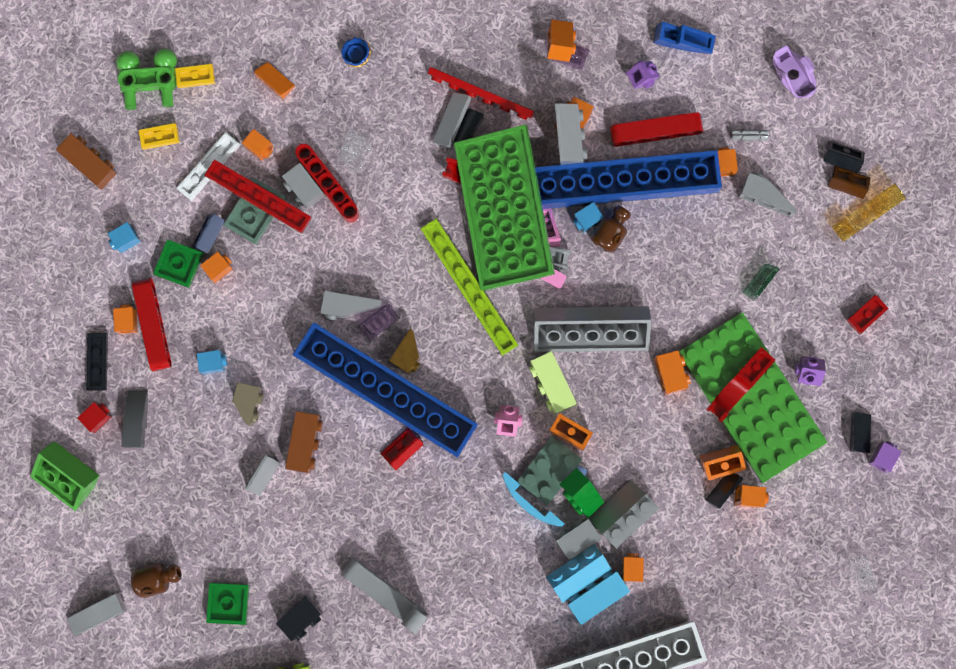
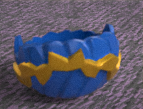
[341,37,371,68]

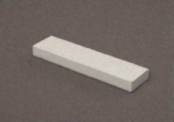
[176,132,240,201]

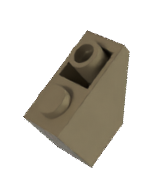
[232,382,264,427]

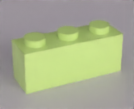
[529,351,577,415]

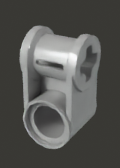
[550,247,571,271]

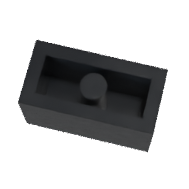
[276,596,323,641]

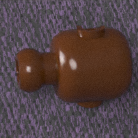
[590,205,631,253]
[131,563,182,598]

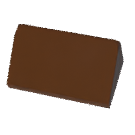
[828,166,871,199]

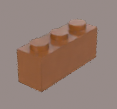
[55,133,117,190]
[285,411,323,474]

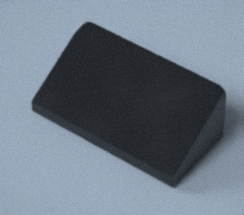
[453,108,484,143]
[823,141,865,173]
[850,412,871,453]
[706,473,743,509]

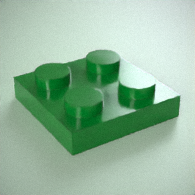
[153,239,204,289]
[206,583,250,625]

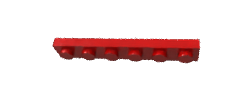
[427,67,535,120]
[204,159,312,234]

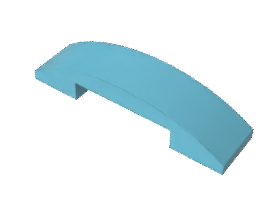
[503,472,565,527]

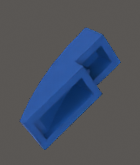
[653,22,716,54]

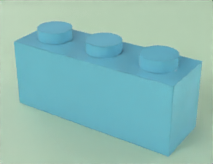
[546,544,612,603]
[567,570,630,625]

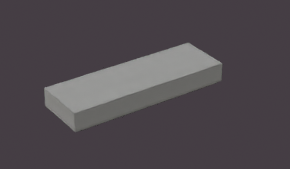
[432,92,472,149]

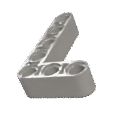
[341,558,429,634]

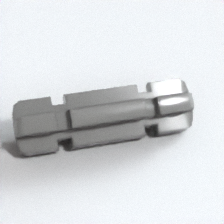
[731,129,769,141]

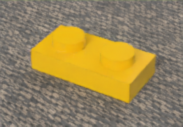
[175,64,215,88]
[139,123,180,150]

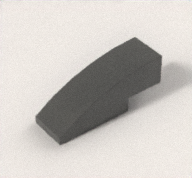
[121,391,148,448]

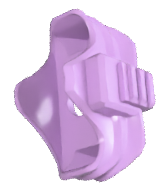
[773,45,816,98]

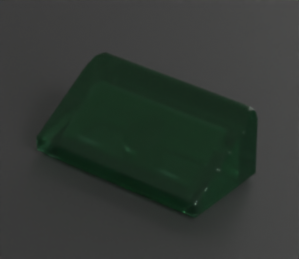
[743,264,779,301]

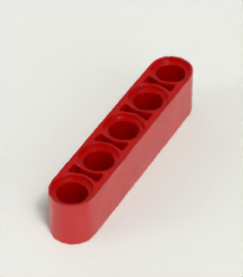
[610,112,704,147]
[295,144,359,223]
[132,278,172,372]

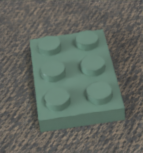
[223,177,286,245]
[517,436,582,506]

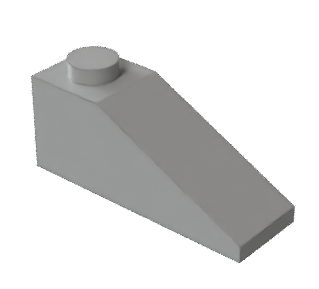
[739,172,797,217]
[320,291,383,321]

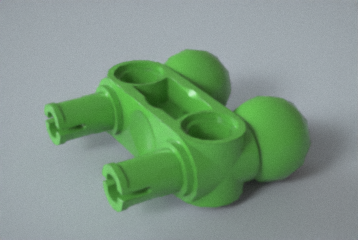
[116,48,177,110]

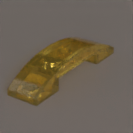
[832,183,906,242]

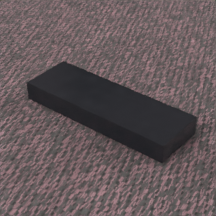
[86,333,108,391]

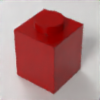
[77,402,112,433]

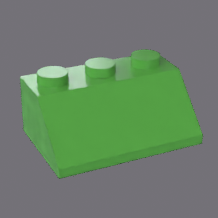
[30,441,100,511]

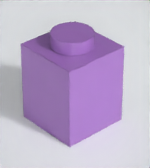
[869,441,902,473]

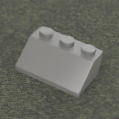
[555,103,587,165]
[589,480,660,549]

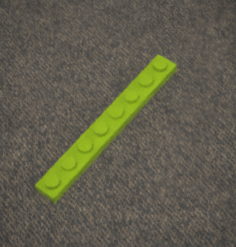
[420,219,518,356]

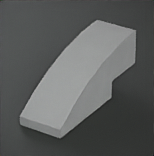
[67,593,127,637]

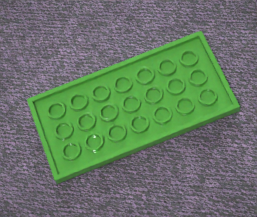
[454,124,555,291]
[679,312,828,484]

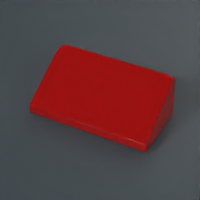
[380,428,424,470]

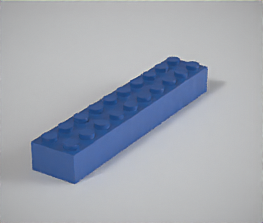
[535,150,722,209]
[293,322,478,459]

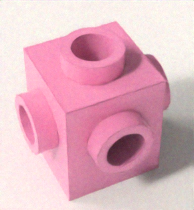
[494,405,522,437]

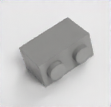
[282,163,324,210]
[555,518,602,561]

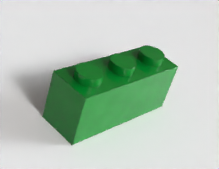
[559,468,605,518]

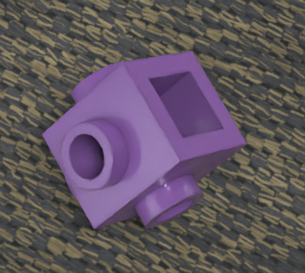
[626,60,660,89]
[794,356,826,386]

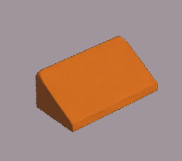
[254,62,295,99]

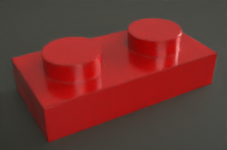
[846,295,889,335]

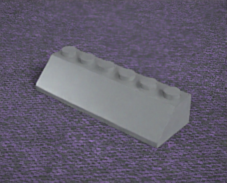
[534,306,651,352]

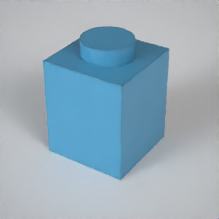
[573,202,604,234]
[107,222,141,253]
[197,350,228,374]

